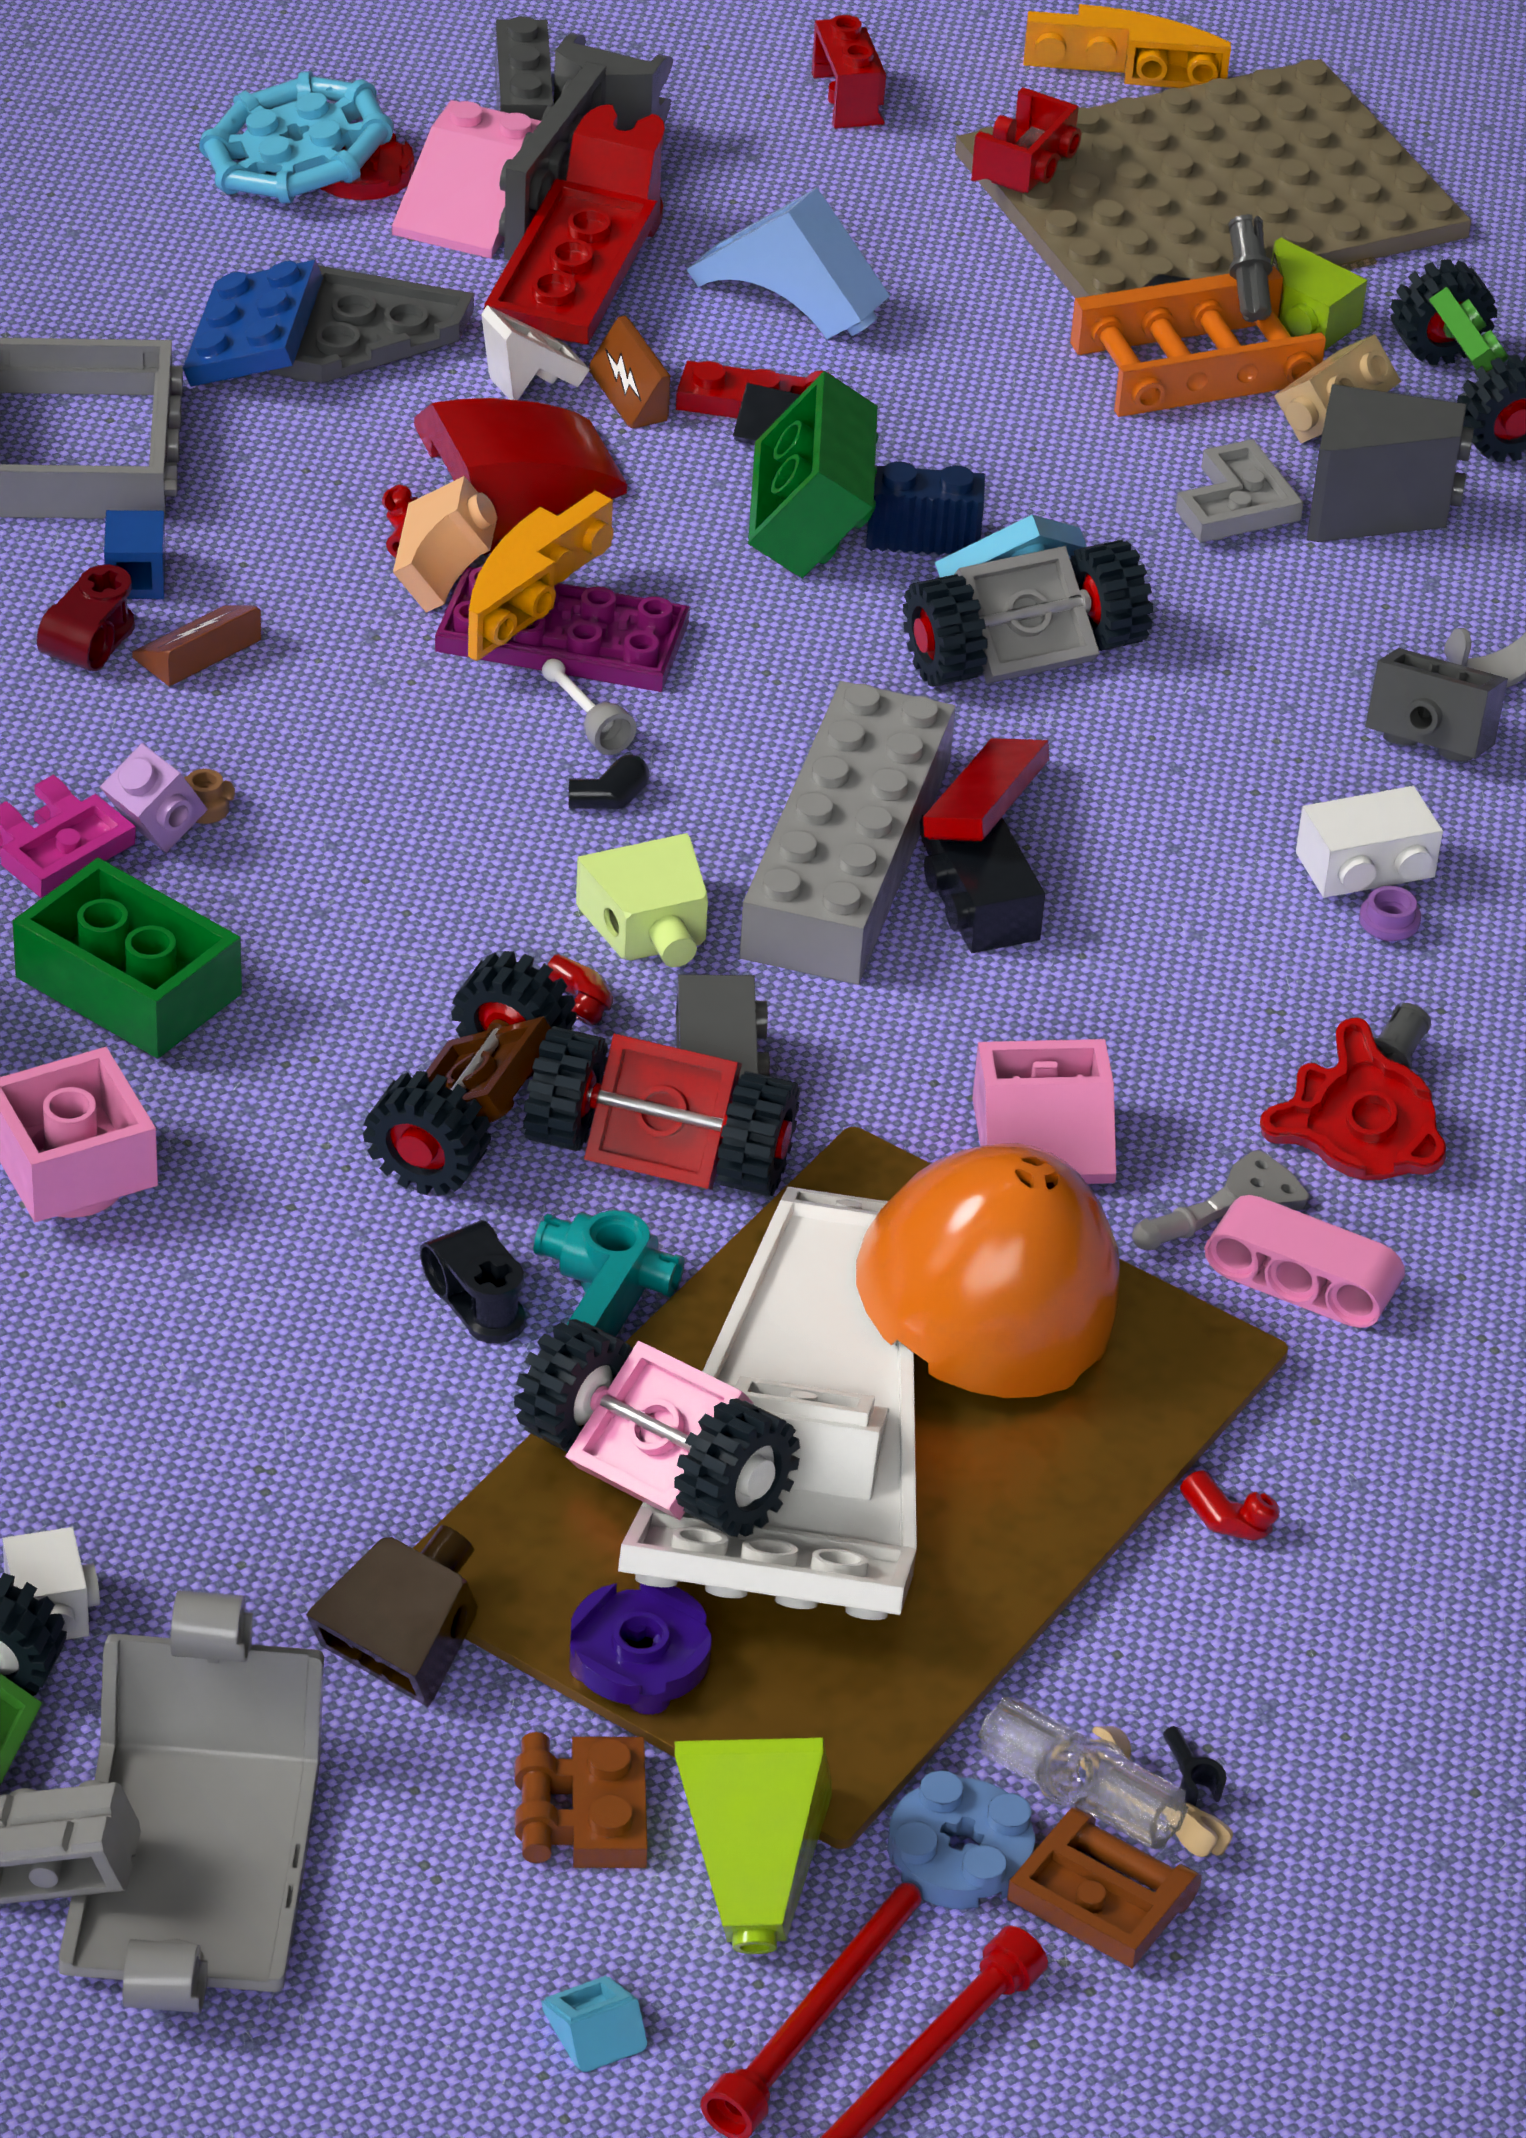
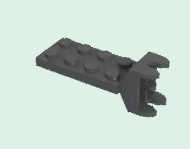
[499,33,673,260]

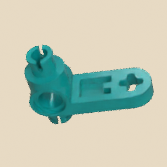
[533,1210,685,1337]

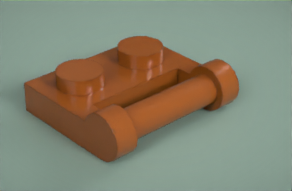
[1007,1806,1202,1969]

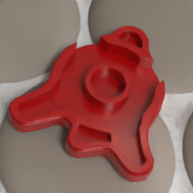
[1260,1018,1446,1180]

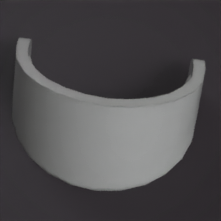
[1444,628,1526,688]

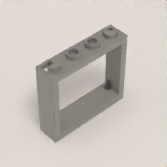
[0,338,183,519]

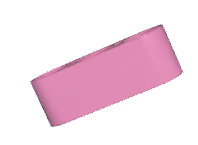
[1204,1195,1405,1328]

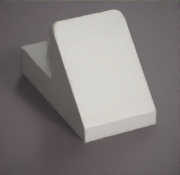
[481,305,590,400]

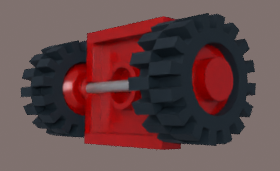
[523,1026,800,1197]

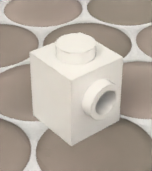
[2,1527,100,1640]

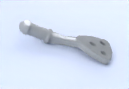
[1132,1150,1309,1250]

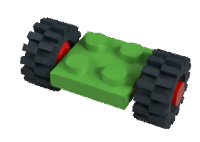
[1390,259,1526,462]

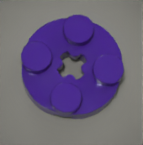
[569,1583,711,1715]

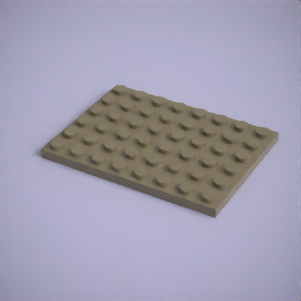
[955,59,1471,298]

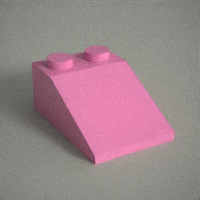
[392,100,541,259]

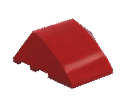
[414,398,627,556]

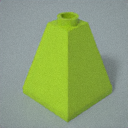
[675,1737,832,1954]

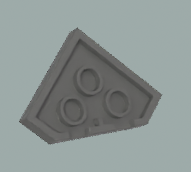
[269,265,474,383]

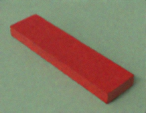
[923,738,1050,841]

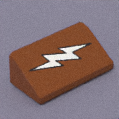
[589,315,671,428]
[132,605,261,687]

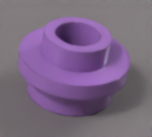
[1359,886,1421,941]

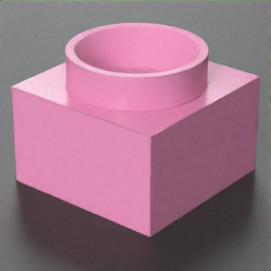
[0,1046,158,1223]

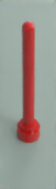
[700,1882,922,2138]
[820,1925,1048,2138]

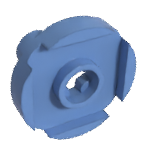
[887,1770,1035,1910]

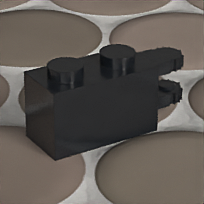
[919,815,1045,953]

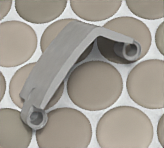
[59,1590,324,2013]

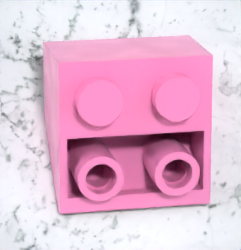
[972,1039,1116,1184]

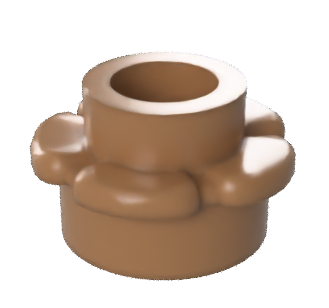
[184,769,235,824]

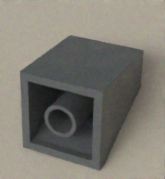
[1306,384,1474,542]

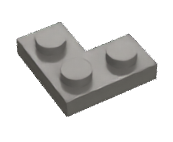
[1175,439,1304,543]

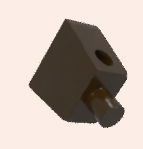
[306,1525,478,1707]

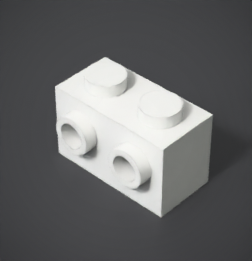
[1296,786,1443,898]

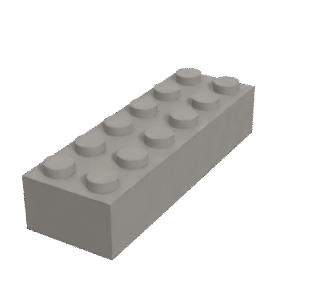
[739,681,956,985]

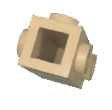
[1274,334,1402,443]

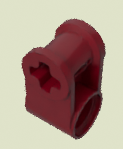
[37,564,135,672]

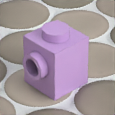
[100,743,208,853]

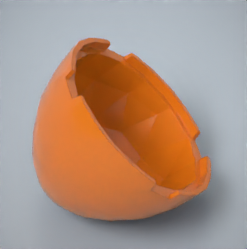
[856,1143,1119,1398]

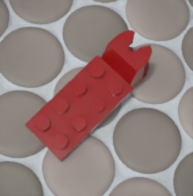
[484,104,665,345]

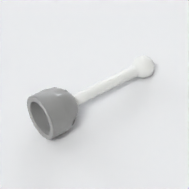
[542,659,637,755]

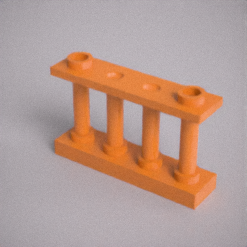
[1070,266,1326,417]

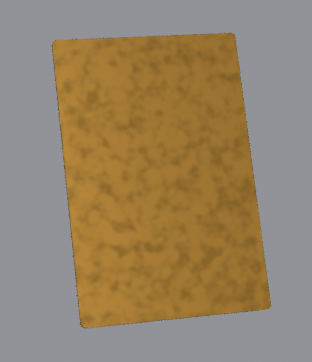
[413,1127,1288,1849]

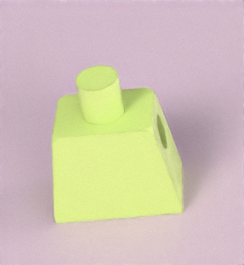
[576,833,708,967]

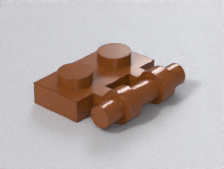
[514,1732,648,1868]

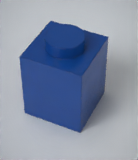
[104,510,166,599]

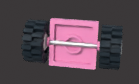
[514,1319,800,1537]

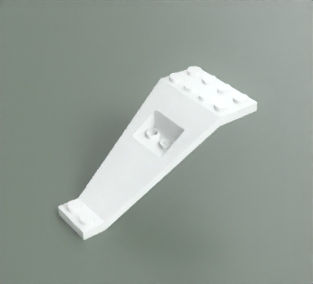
[618,1187,917,1620]

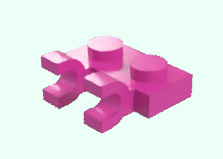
[0,774,136,898]

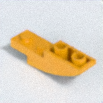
[1023,4,1231,88]
[468,490,614,661]

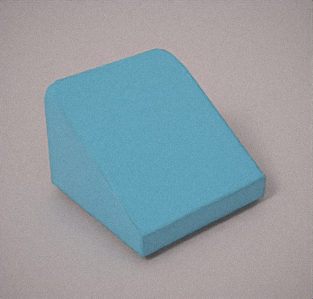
[541,1976,647,2072]

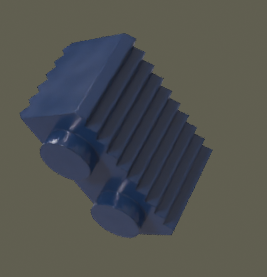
[866,461,985,556]

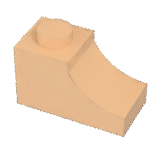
[393,476,497,613]

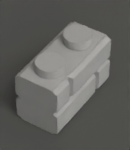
[0,1780,141,1904]

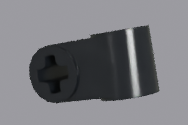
[420,1220,526,1343]

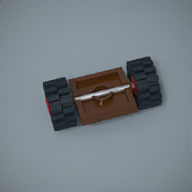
[363,951,577,1196]

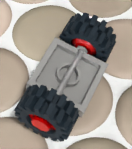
[903,540,1153,687]

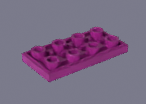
[435,567,690,692]

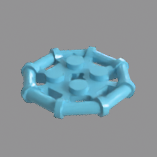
[199,71,394,204]

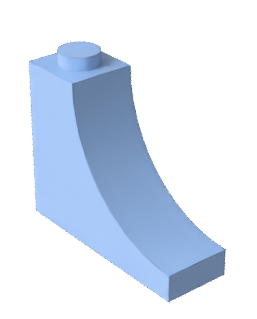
[686,188,890,339]

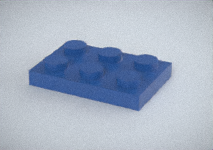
[183,259,323,387]

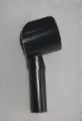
[1163,1726,1227,1806]

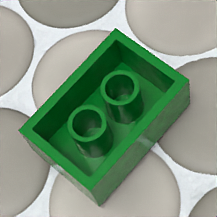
[748,371,879,579]
[12,857,242,1059]

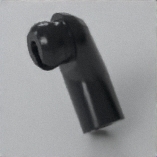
[568,754,650,809]

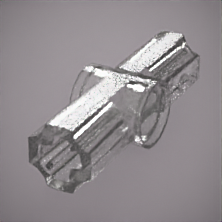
[978,1697,1189,1849]

